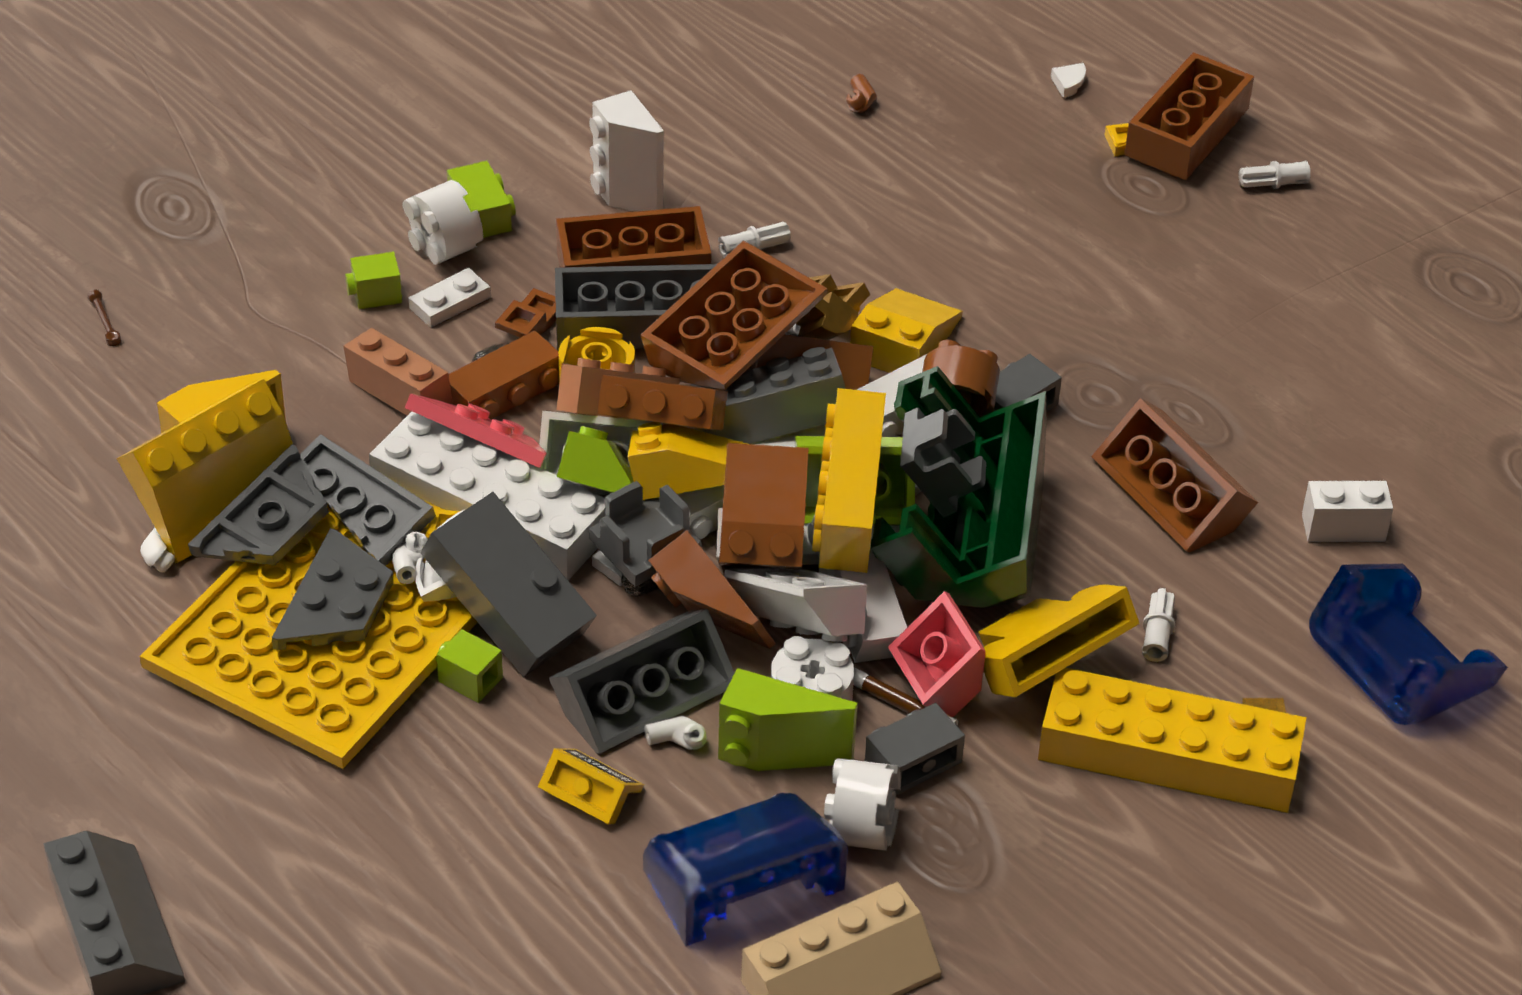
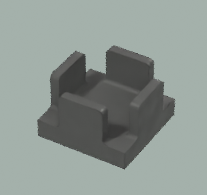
[900,408,986,518]
[589,481,701,587]

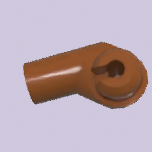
[846,74,877,113]

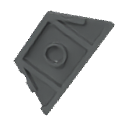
[188,444,329,565]
[272,529,394,650]

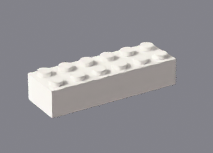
[369,412,605,581]

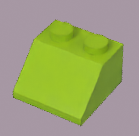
[557,426,633,492]

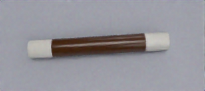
[853,667,958,726]

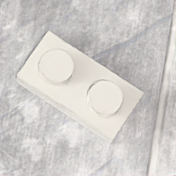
[409,268,491,328]

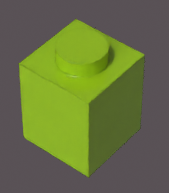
[345,252,402,309]
[436,629,503,703]

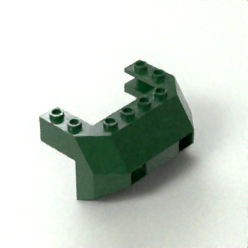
[871,366,1046,608]

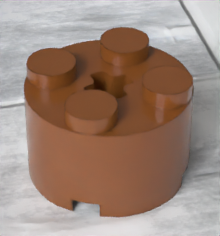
[922,340,1000,417]

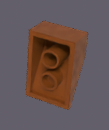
[719,443,809,570]
[648,530,776,649]

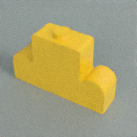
[979,585,1140,697]

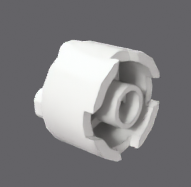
[402,180,483,265]
[771,636,854,701]
[824,758,901,850]

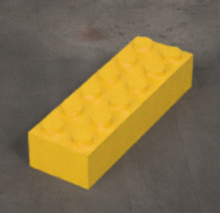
[1038,668,1307,813]

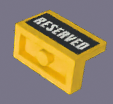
[538,748,644,824]

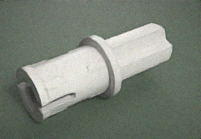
[1239,161,1311,189]
[718,222,791,259]
[1142,588,1176,662]

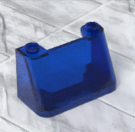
[1309,563,1508,725]
[643,793,848,947]

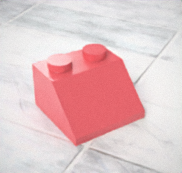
[888,591,986,718]

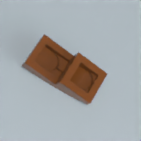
[495,288,556,338]

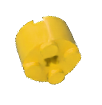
[558,327,635,385]

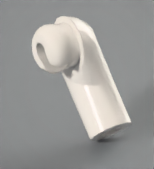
[140,527,175,572]
[392,532,428,584]
[644,716,707,750]

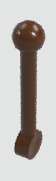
[88,290,121,346]

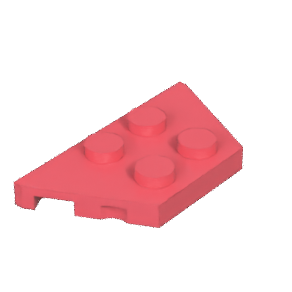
[405,394,547,468]

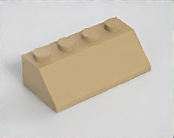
[741,881,941,995]

